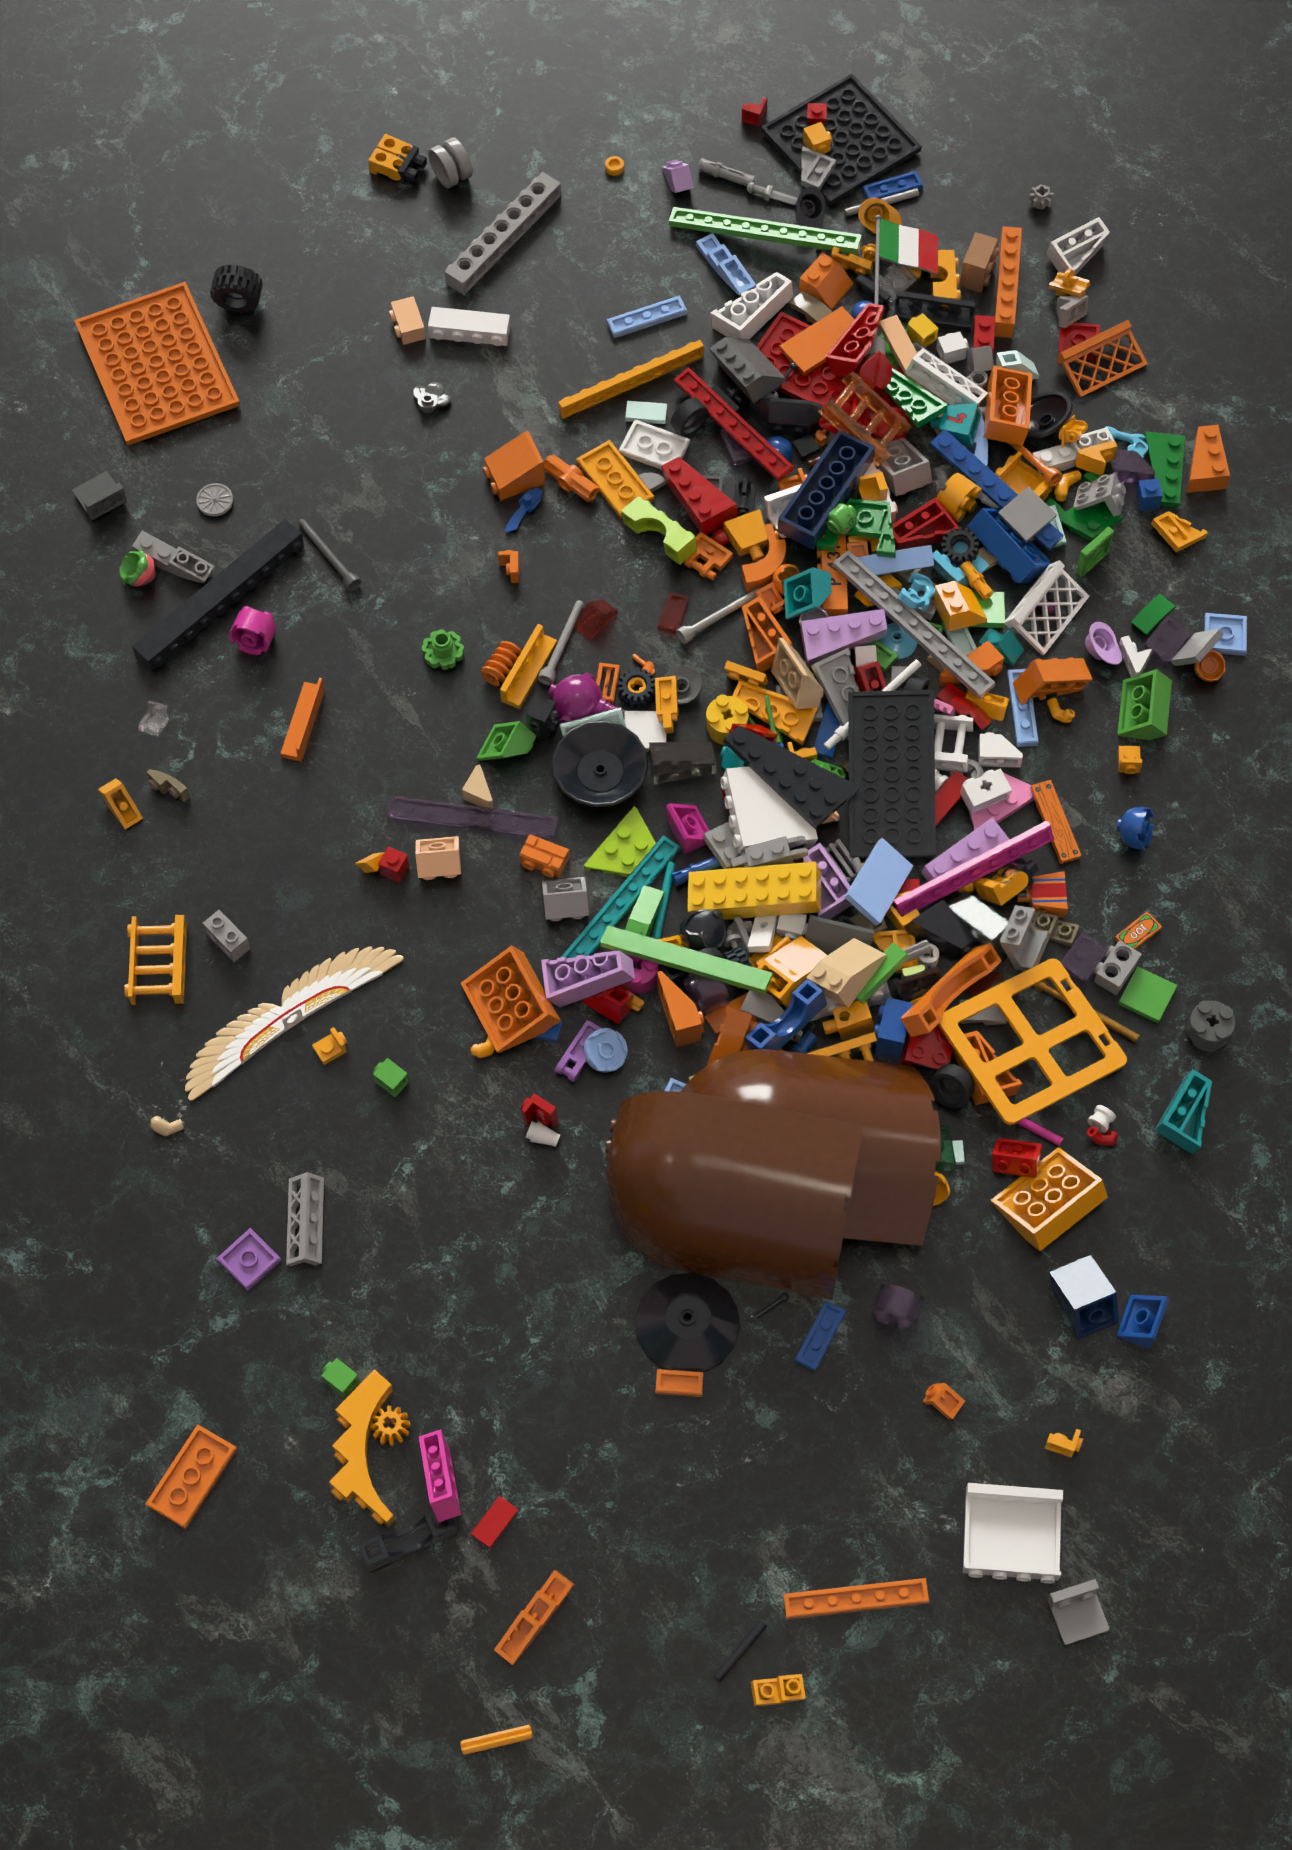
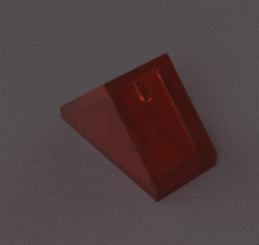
[575,599,618,640]

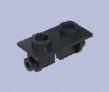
[734,478,755,517]

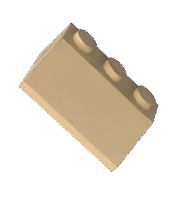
[771,637,823,709]

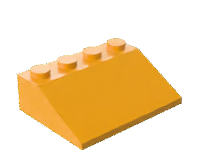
[991,1147,1108,1251]

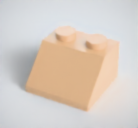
[415,836,461,880]

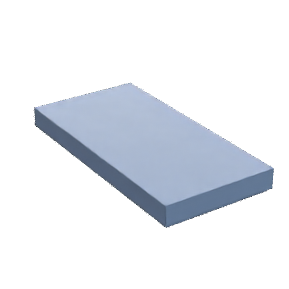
[844,838,913,926]

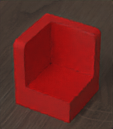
[741,97,768,127]

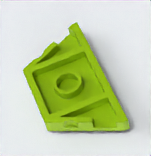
[584,807,656,877]

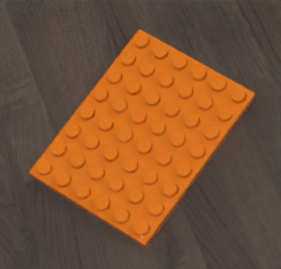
[74,282,240,446]

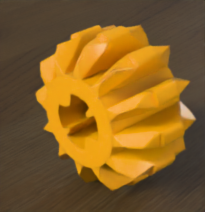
[370,1405,411,1447]

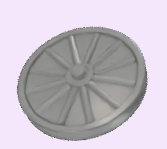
[196,483,233,516]

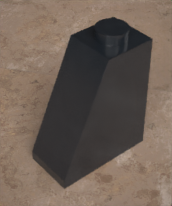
[906,900,977,959]

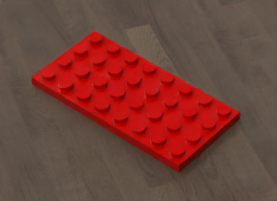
[756,312,905,438]

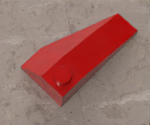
[825,303,885,377]

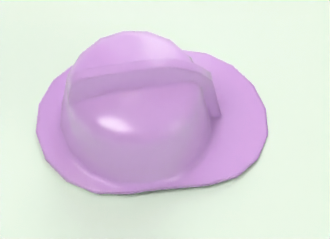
[1085,622,1122,665]

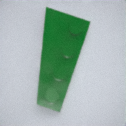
[883,368,948,428]
[1144,431,1185,508]

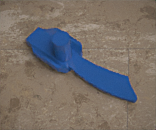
[505,487,544,533]

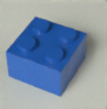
[872,997,913,1060]

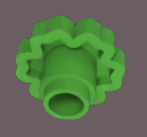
[422,629,465,670]

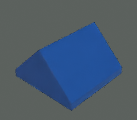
[1116,1295,1169,1349]

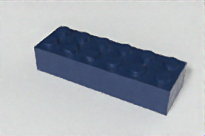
[777,429,875,550]

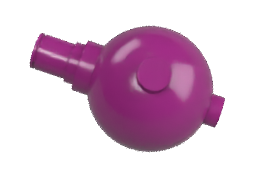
[548,672,625,724]

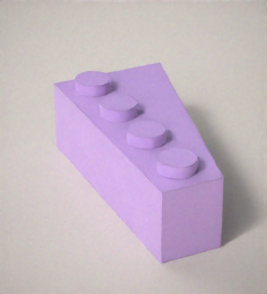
[921,817,1010,882]

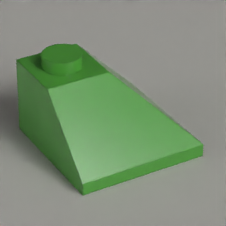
[476,721,536,761]

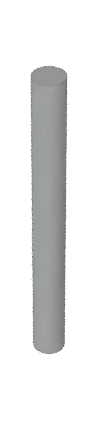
[844,188,919,217]

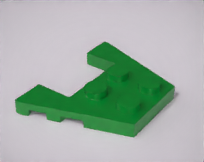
[1045,472,1123,542]
[816,498,896,558]

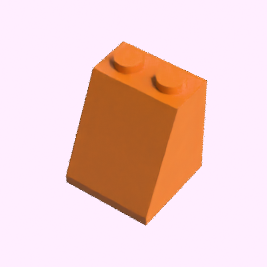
[482,431,545,501]

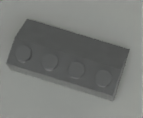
[710,337,787,403]

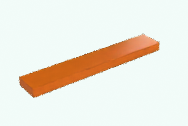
[783,1578,929,1620]

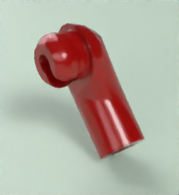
[1087,1126,1118,1146]

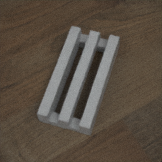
[823,839,857,882]

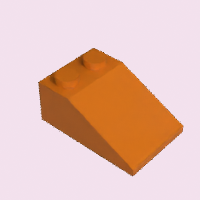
[657,971,705,1048]

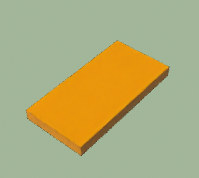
[576,440,655,519]

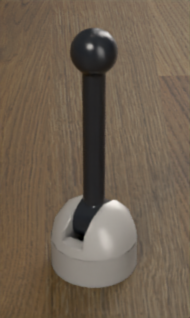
[762,362,797,399]

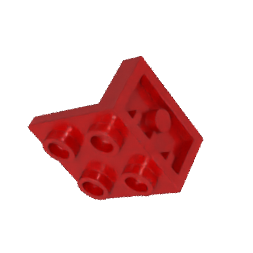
[900,1025,953,1070]

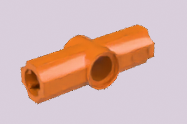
[544,454,599,502]

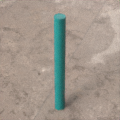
[652,862,676,940]

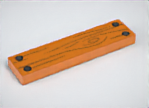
[1030,780,1082,864]

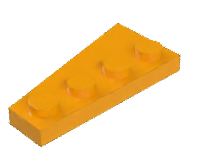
[732,680,818,745]

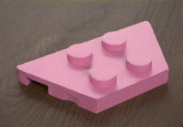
[969,773,1034,830]

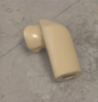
[150,1116,184,1136]

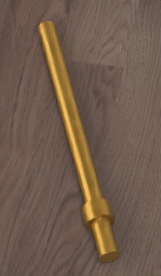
[1022,970,1140,1043]

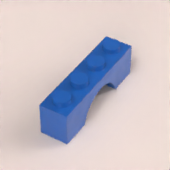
[745,979,827,1051]

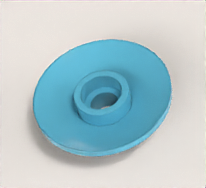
[878,623,917,660]

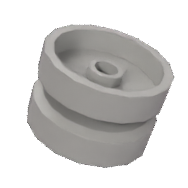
[428,137,473,188]

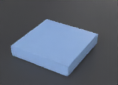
[1204,613,1247,656]

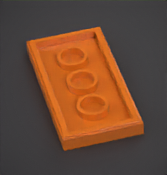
[779,306,855,376]
[145,1424,237,1529]

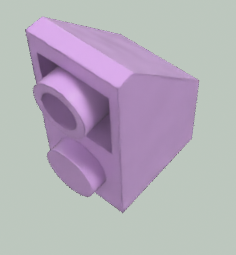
[662,160,694,193]

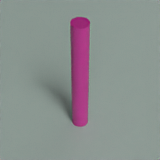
[1016,1118,1064,1146]

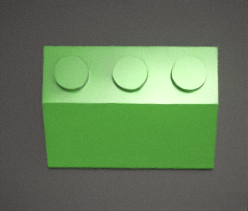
[1117,669,1172,740]

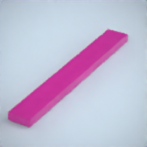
[894,821,1055,917]

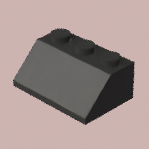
[805,915,874,955]

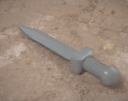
[747,182,798,205]

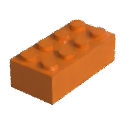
[983,366,1032,446]

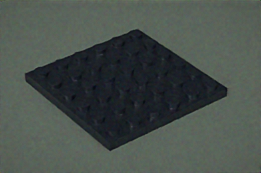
[761,73,922,206]

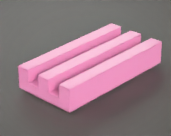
[934,699,957,716]

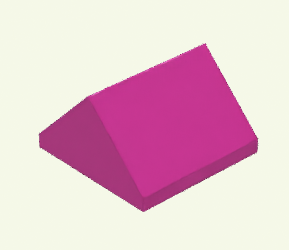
[666,803,710,854]

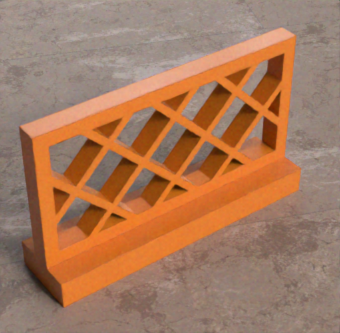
[1055,320,1148,398]

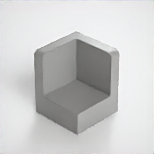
[968,346,994,372]

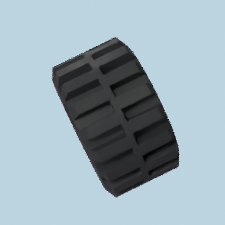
[210,264,263,313]

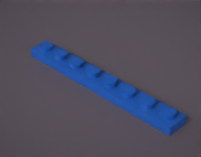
[930,429,1063,551]

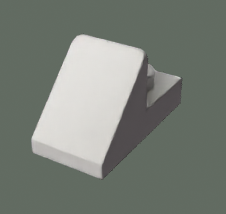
[1119,636,1152,677]

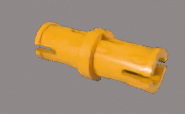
[960,561,994,600]

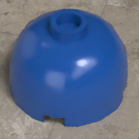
[1117,807,1154,851]

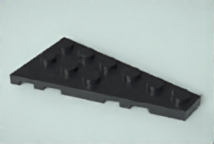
[723,725,860,829]

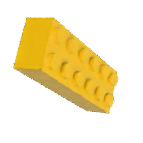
[688,862,822,920]

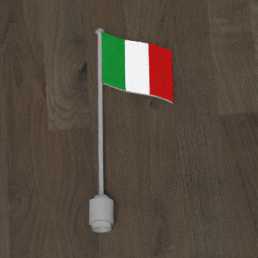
[865,215,938,361]

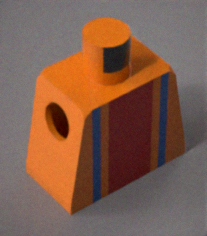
[1016,871,1068,918]

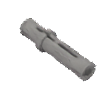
[698,158,756,187]

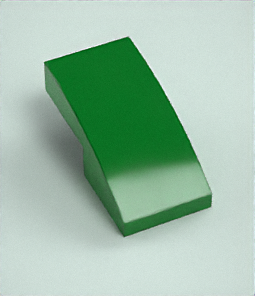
[1131,594,1176,636]

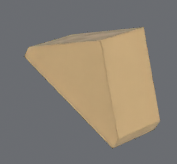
[462,765,494,811]

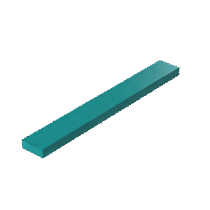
[562,835,681,958]

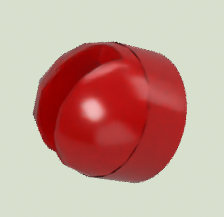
[712,528,729,546]

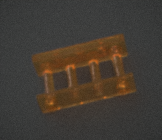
[818,372,912,466]

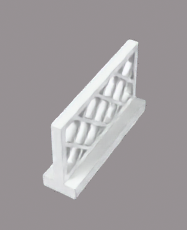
[1004,560,1089,655]

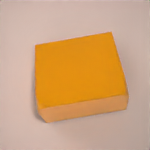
[355,852,385,873]

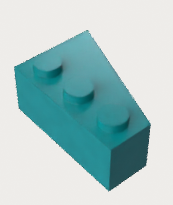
[1155,1069,1212,1154]

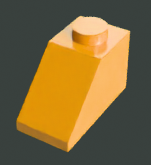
[98,778,143,829]

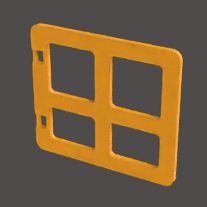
[938,959,1127,1125]

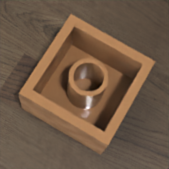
[959,232,999,293]

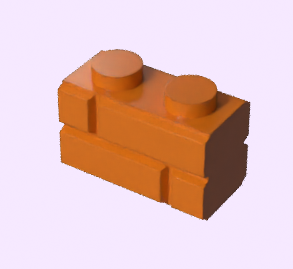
[519,834,570,878]

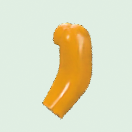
[1054,470,1081,502]

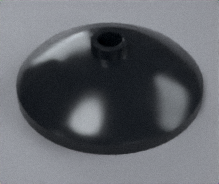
[1026,391,1072,439]

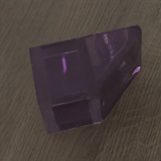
[1113,449,1155,484]

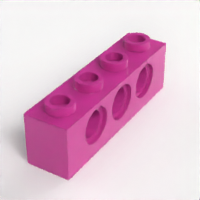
[419,1429,461,1522]

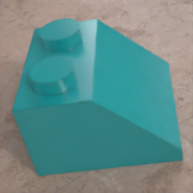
[783,567,832,620]

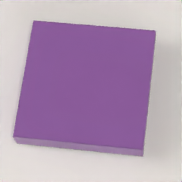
[216,1228,282,1291]

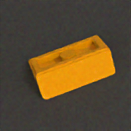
[965,689,1009,721]

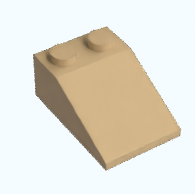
[806,938,887,1008]

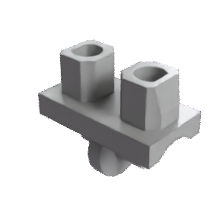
[724,916,755,958]

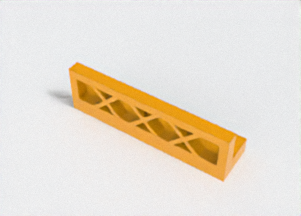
[500,624,557,710]

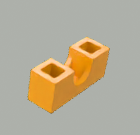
[930,250,961,308]

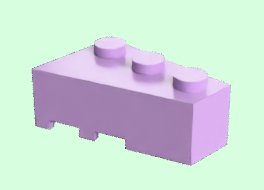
[803,843,852,920]

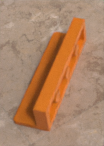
[280,678,325,762]

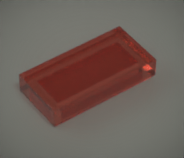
[658,592,689,634]

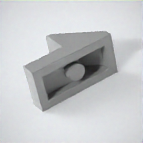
[1057,295,1088,328]

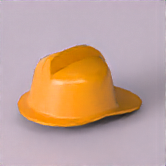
[858,198,902,234]

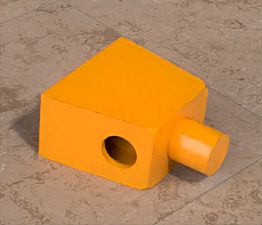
[723,509,768,562]
[822,1000,875,1040]

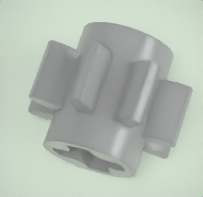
[1029,184,1054,210]

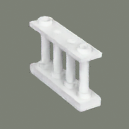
[934,714,973,772]

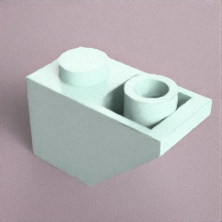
[996,350,1039,380]

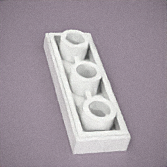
[748,916,779,953]

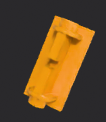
[1059,415,1088,447]

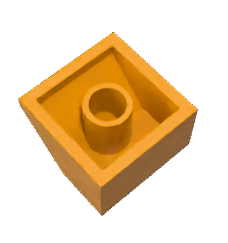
[934,581,988,632]

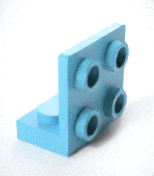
[932,541,989,587]

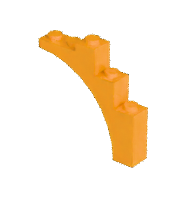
[329,1369,395,1527]

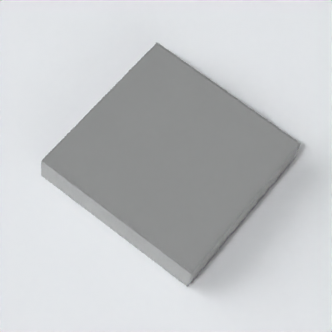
[998,486,1057,543]
[1170,629,1224,666]

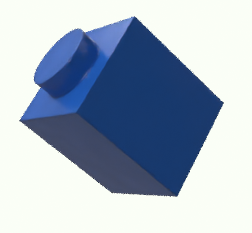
[1135,478,1163,511]

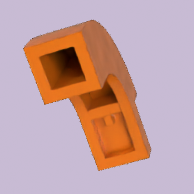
[741,523,786,593]

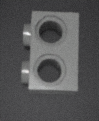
[202,910,250,962]
[1094,940,1142,996]

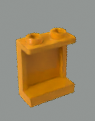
[995,451,1056,501]

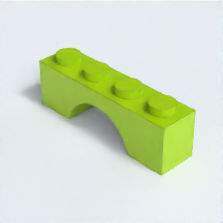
[621,496,697,565]

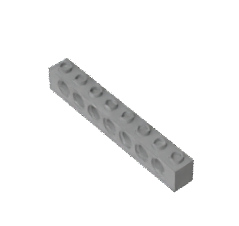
[445,172,561,295]

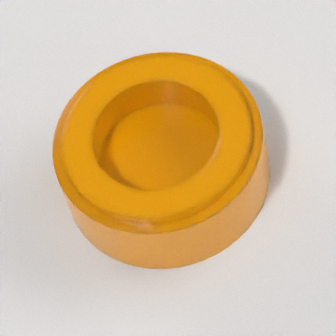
[605,156,624,176]

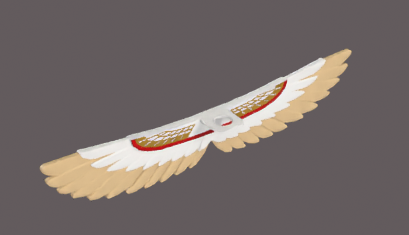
[185,946,404,1101]

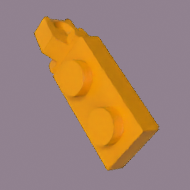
[655,676,679,734]

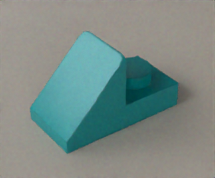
[978,628,1024,666]

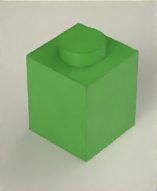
[373,1058,409,1097]
[321,1358,360,1399]

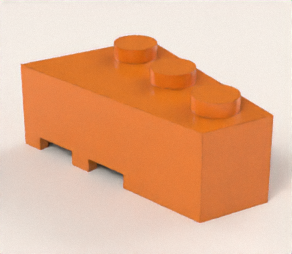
[742,596,793,673]
[707,1005,759,1066]

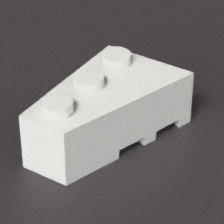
[1046,217,1110,275]

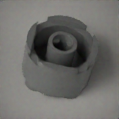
[1186,1000,1235,1052]

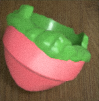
[119,550,156,586]

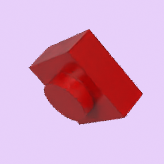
[807,103,827,124]

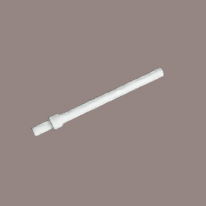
[824,659,922,750]

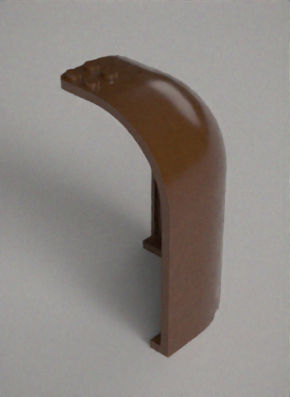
[680,1049,941,1246]
[605,1091,864,1300]

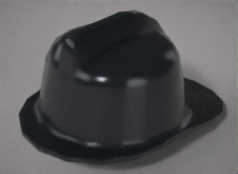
[794,187,826,228]

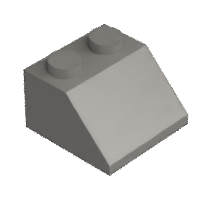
[542,877,589,921]

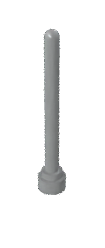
[676,588,761,644]
[538,600,583,685]

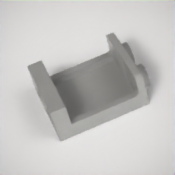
[1000,905,1050,971]

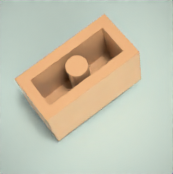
[389,296,426,345]

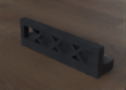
[893,290,975,332]

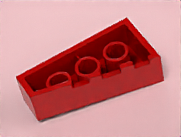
[661,457,738,535]

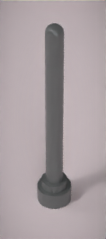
[298,519,362,591]

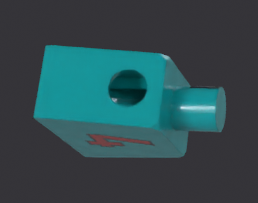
[931,403,981,447]

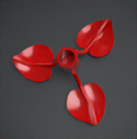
[819,351,908,440]

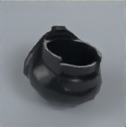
[679,909,726,951]

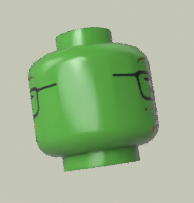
[826,504,857,534]

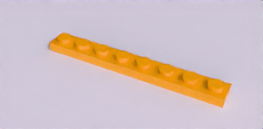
[559,340,704,419]

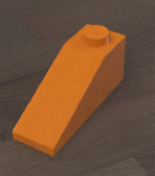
[938,641,1004,687]

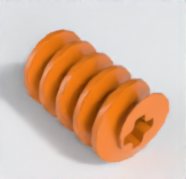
[481,641,522,687]

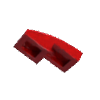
[950,694,992,730]

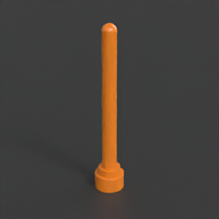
[1008,443,1063,486]

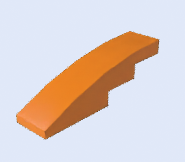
[494,1570,575,1665]

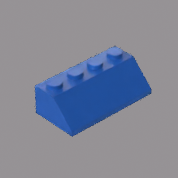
[967,508,1052,583]

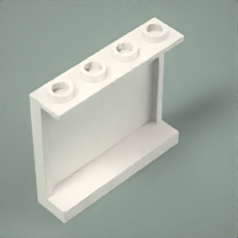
[720,766,818,855]
[963,1483,1063,1583]

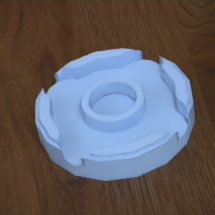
[584,1028,628,1073]

